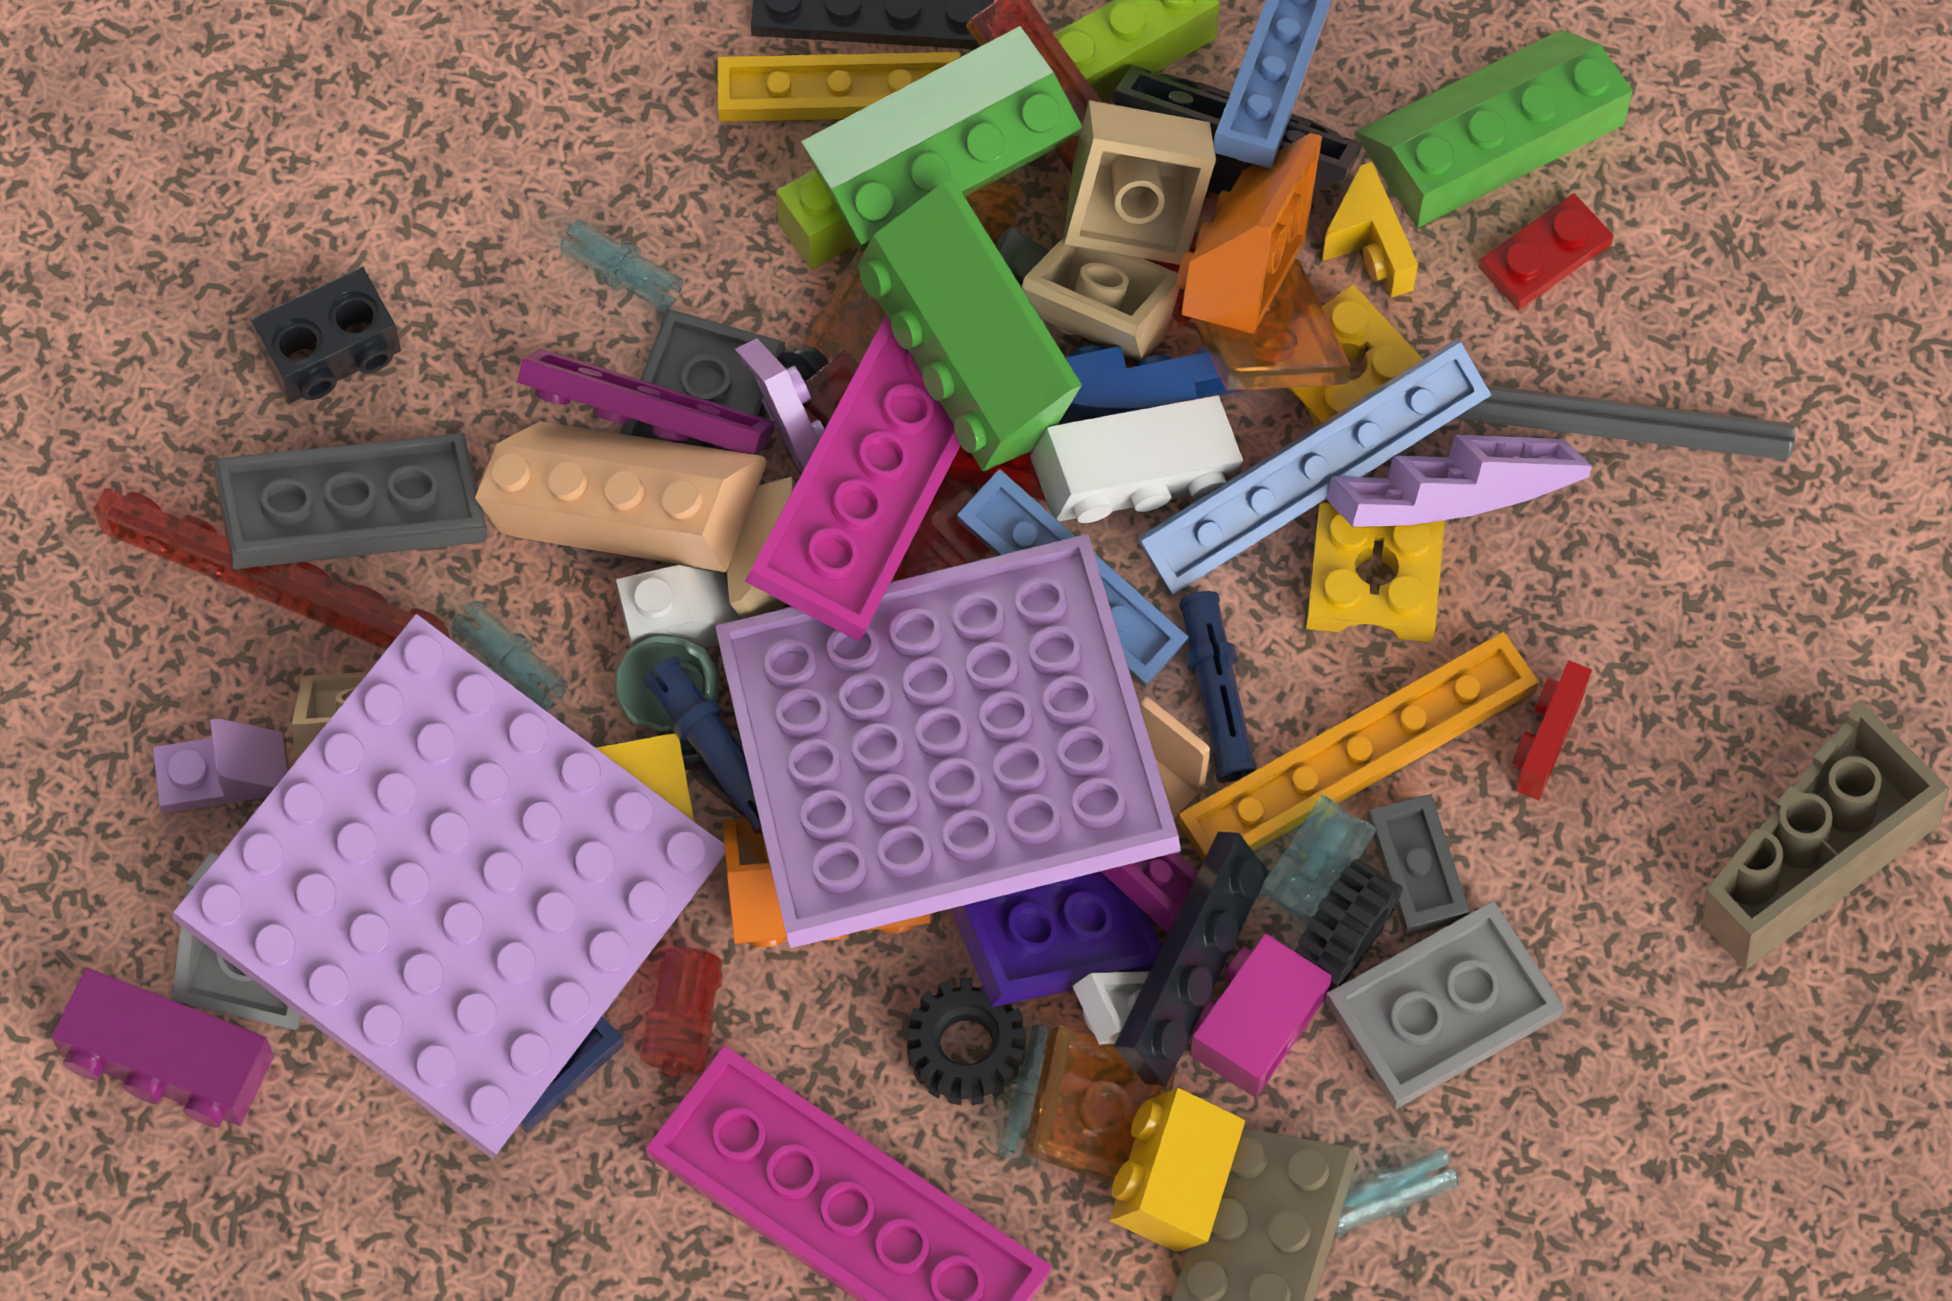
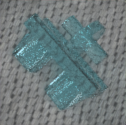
[1260,794,1378,923]

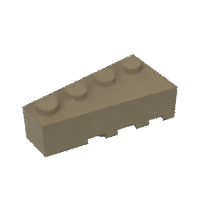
[1702,699,1949,970]

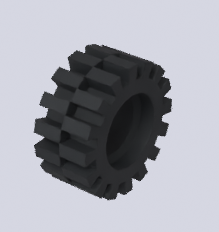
[1295,858,1403,986]
[907,978,1026,1105]

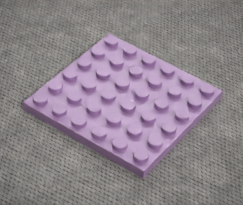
[715,534,1181,948]
[172,614,725,1159]

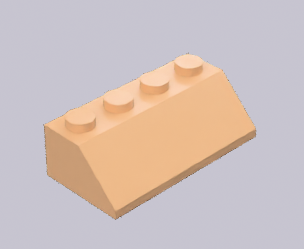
[475,421,767,572]

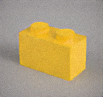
[1109,1088,1246,1252]

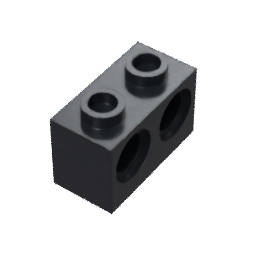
[250,267,402,404]

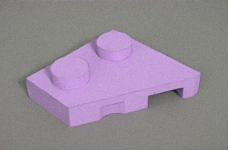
[735,338,825,475]

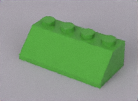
[801,26,1083,253]
[1355,29,1633,228]
[857,178,1082,471]

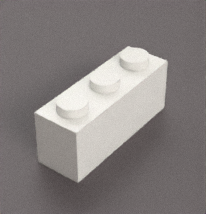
[1030,395,1243,523]

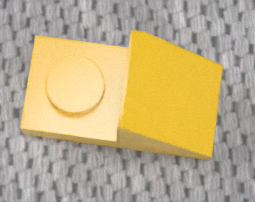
[1322,162,1418,298]

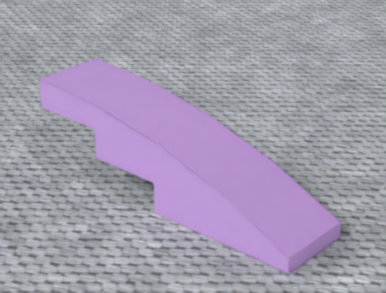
[1326,435,1592,527]

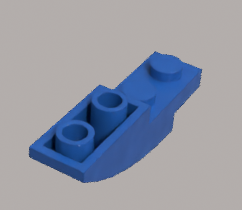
[1059,342,1254,424]

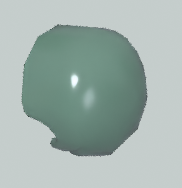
[615,635,719,734]

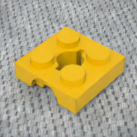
[1256,284,1423,427]
[1306,502,1445,643]

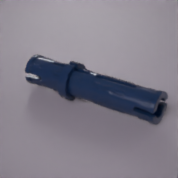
[1179,591,1257,783]
[643,657,763,834]

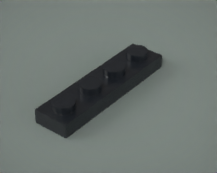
[751,0,995,50]
[1114,832,1269,1086]

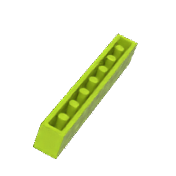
[776,0,1220,270]

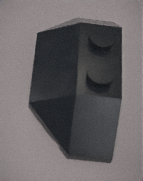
[1112,66,1362,195]

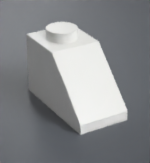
[616,565,741,649]

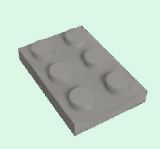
[1325,901,1564,1110]

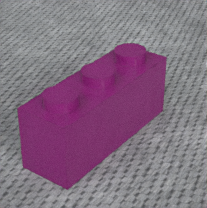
[51,967,274,1128]

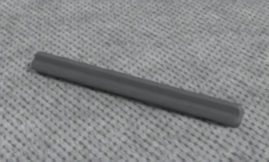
[1456,385,1795,460]

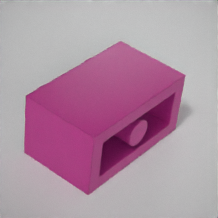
[1190,933,1332,1098]

